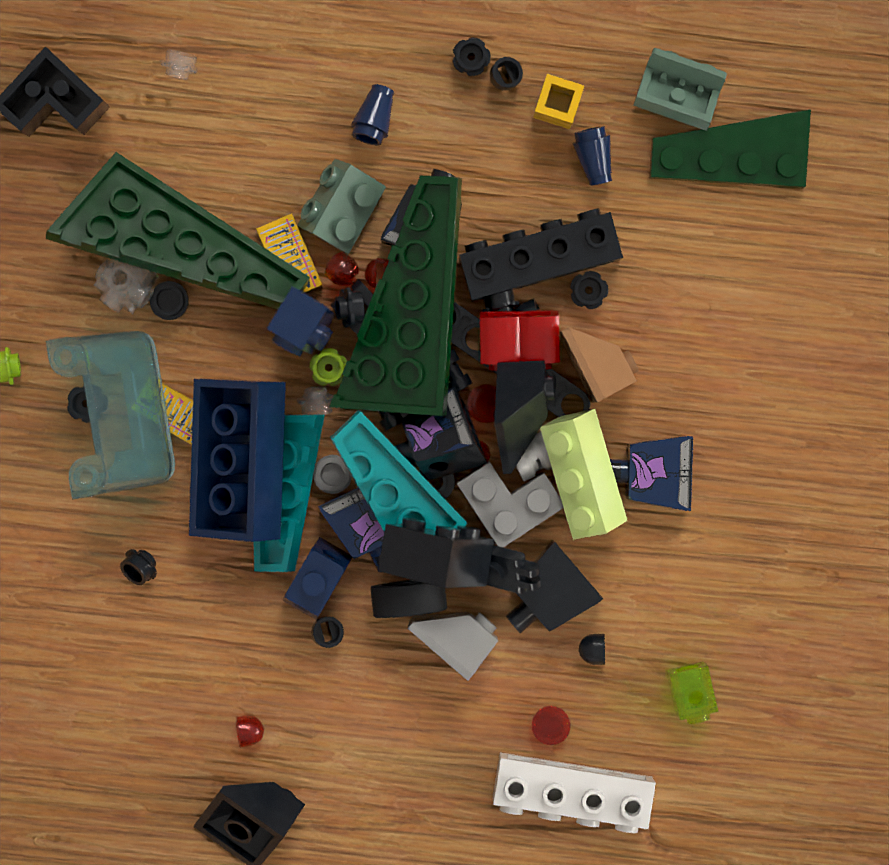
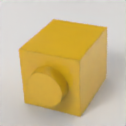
[533,74,584,129]

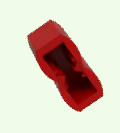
[480,310,560,371]

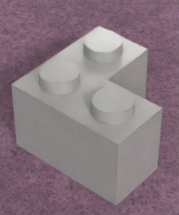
[457,461,563,547]

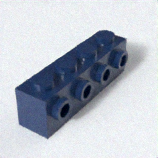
[267,286,336,357]

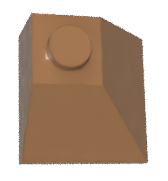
[559,327,639,403]

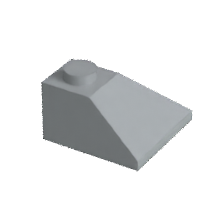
[408,612,498,681]

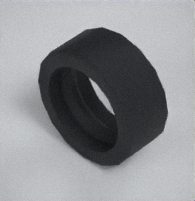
[370,580,447,618]

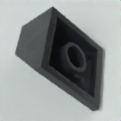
[494,360,555,474]
[193,782,305,865]

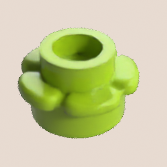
[0,347,21,385]
[310,348,347,386]

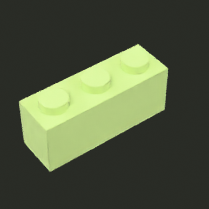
[540,409,628,540]

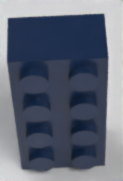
[189,379,286,542]

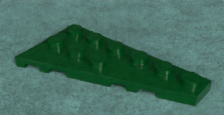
[329,175,462,416]

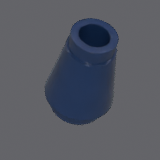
[351,84,394,146]
[572,126,612,186]

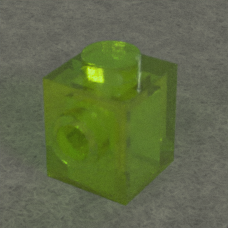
[666,662,719,724]

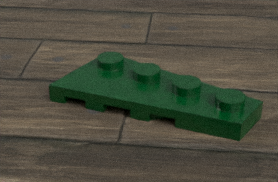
[649,109,811,188]

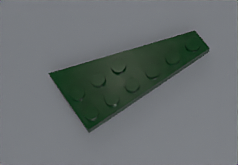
[46,152,310,309]

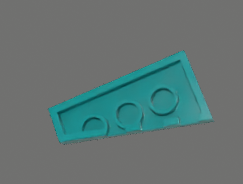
[330,410,468,532]
[254,415,325,572]

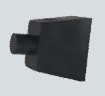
[506,540,603,634]

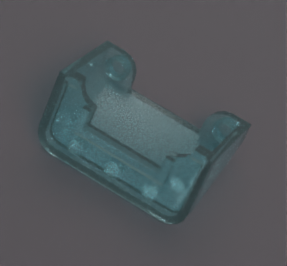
[46,331,175,499]

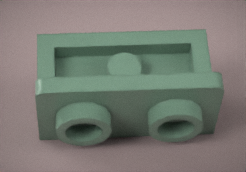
[633,48,727,131]
[298,159,386,254]

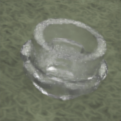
[160,49,198,80]
[297,387,333,415]

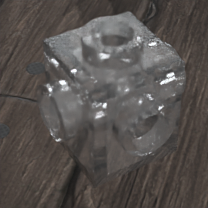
[94,259,159,315]

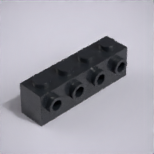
[459,208,623,302]

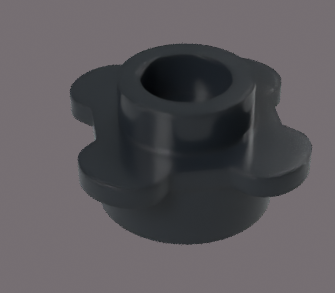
[334,287,364,328]

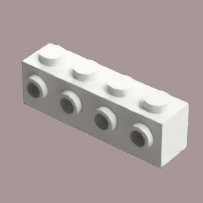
[493,752,656,833]

